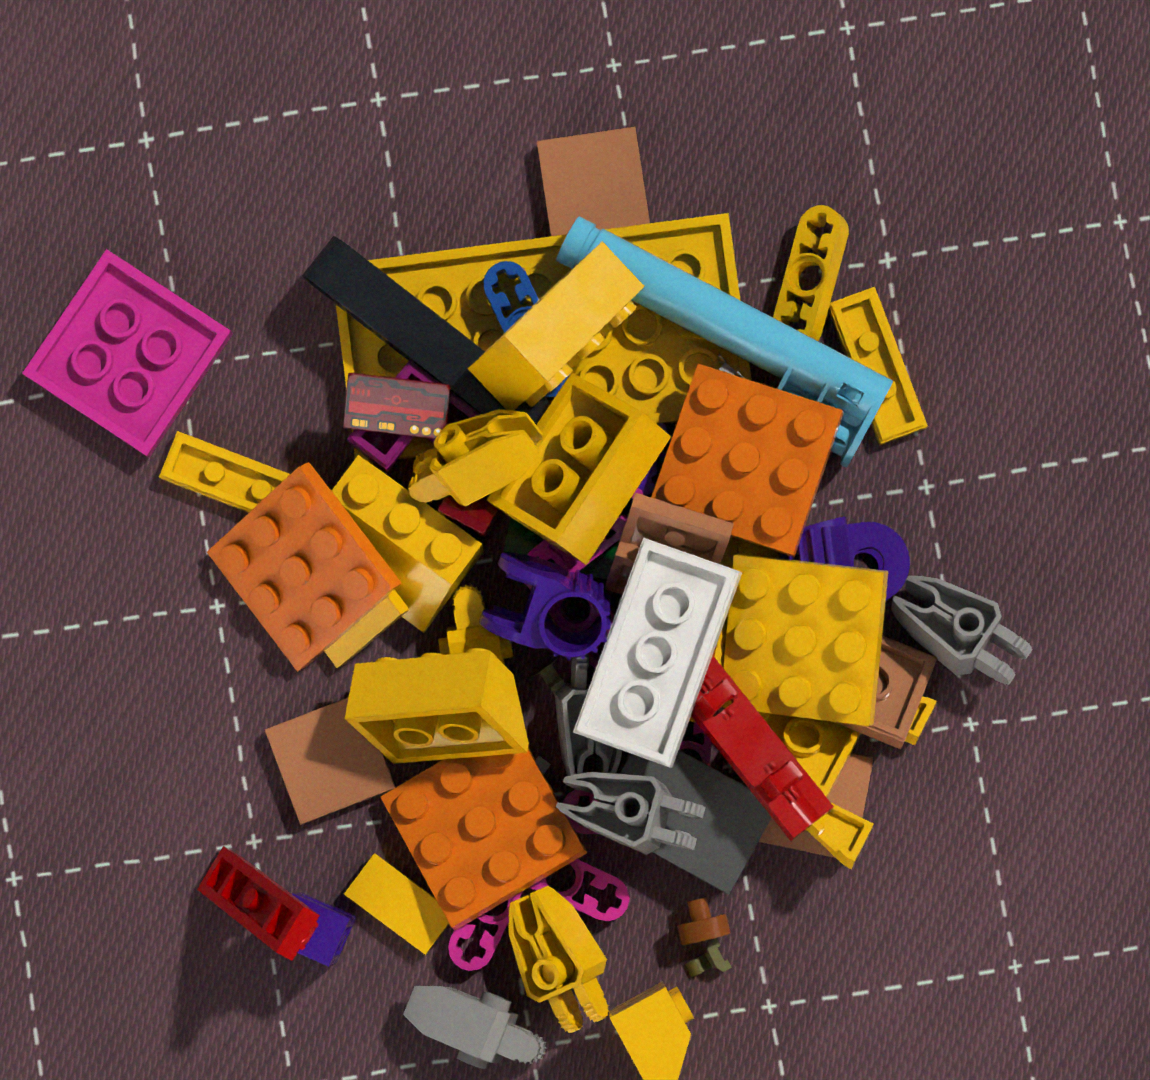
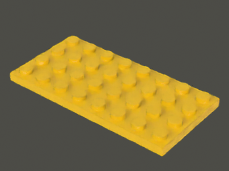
[336,213,751,463]

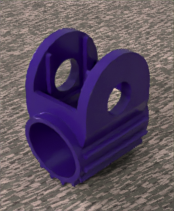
[780,517,910,601]
[479,552,611,660]

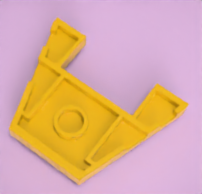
[759,697,937,869]

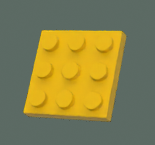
[721,554,888,726]

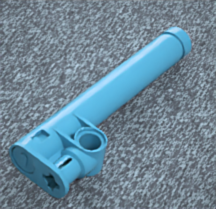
[556,216,893,468]

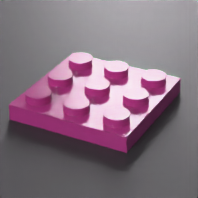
[22,249,233,458]

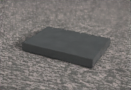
[620,750,772,895]

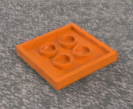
[651,363,844,557]
[207,462,402,672]
[380,748,588,930]

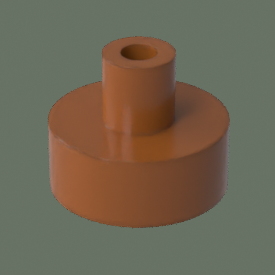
[677,897,731,945]

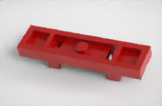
[691,656,834,841]
[197,846,320,961]

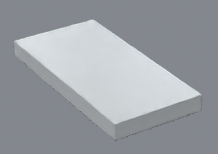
[573,538,742,768]

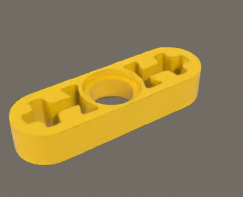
[773,205,849,341]

